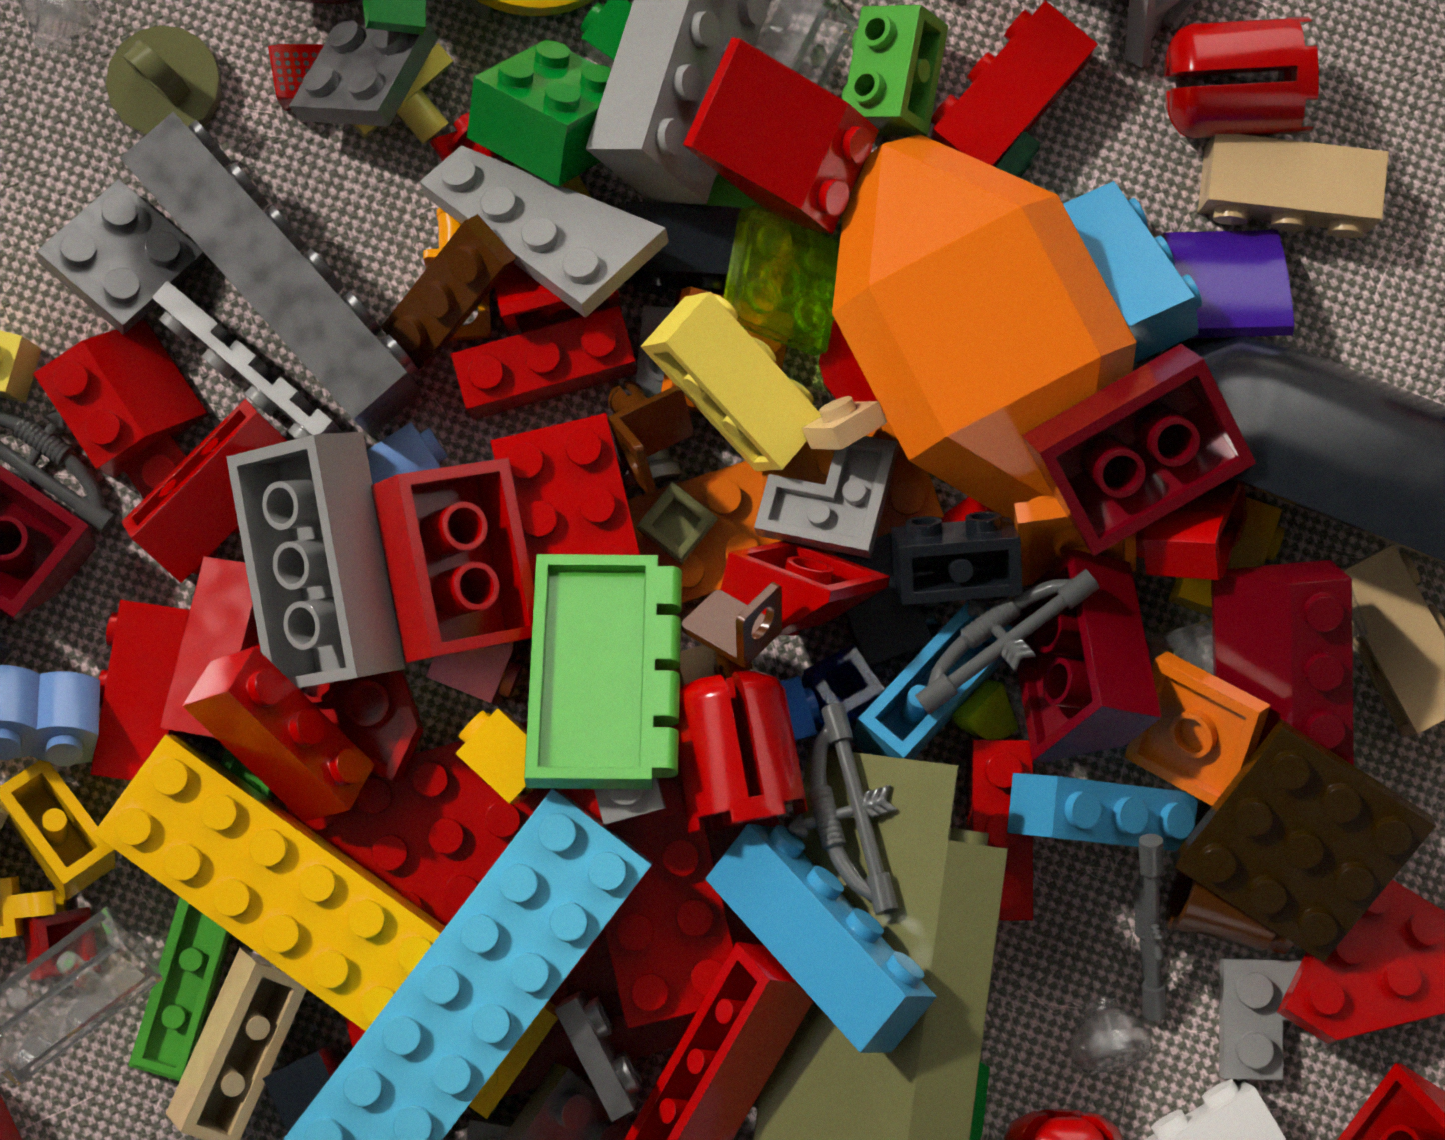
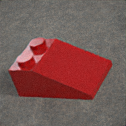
[683,37,879,234]

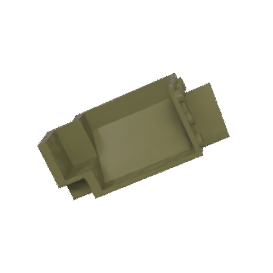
[753,747,1008,1140]

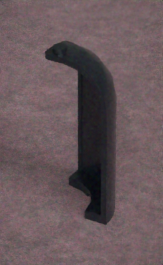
[1185,336,1445,564]

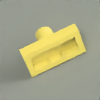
[352,43,453,145]

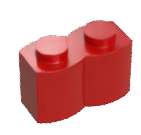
[1136,479,1247,580]

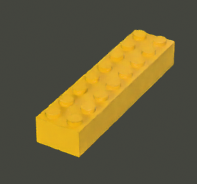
[93,734,558,1119]

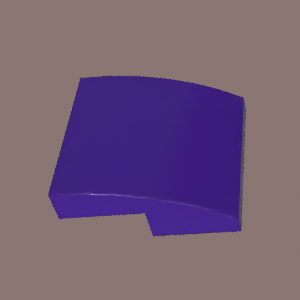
[1163,230,1295,338]

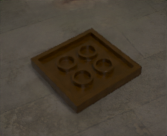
[1172,719,1436,962]

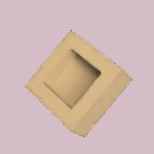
[802,396,887,450]

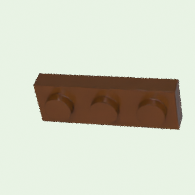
[381,214,517,369]

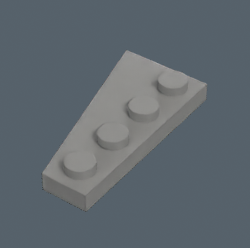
[419,145,669,318]
[152,280,342,439]

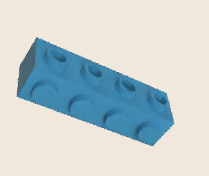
[705,824,937,1053]

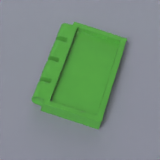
[524,554,682,789]

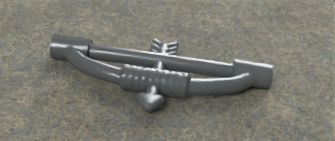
[0,409,116,534]
[915,569,1100,715]
[787,703,899,916]
[1134,834,1166,1021]

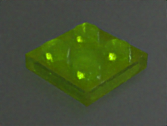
[723,205,840,356]

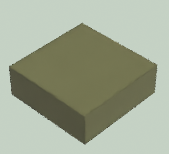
[636,482,718,565]

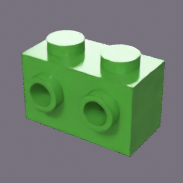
[842,5,949,136]

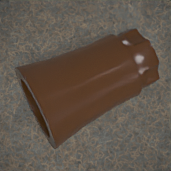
[1166,870,1295,955]

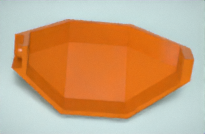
[832,134,1137,523]

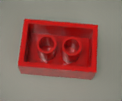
[371,458,535,663]

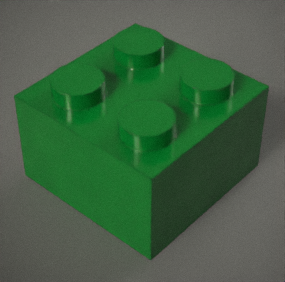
[467,39,611,187]

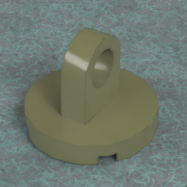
[106,25,222,136]

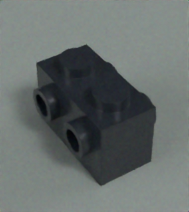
[891,511,1023,607]

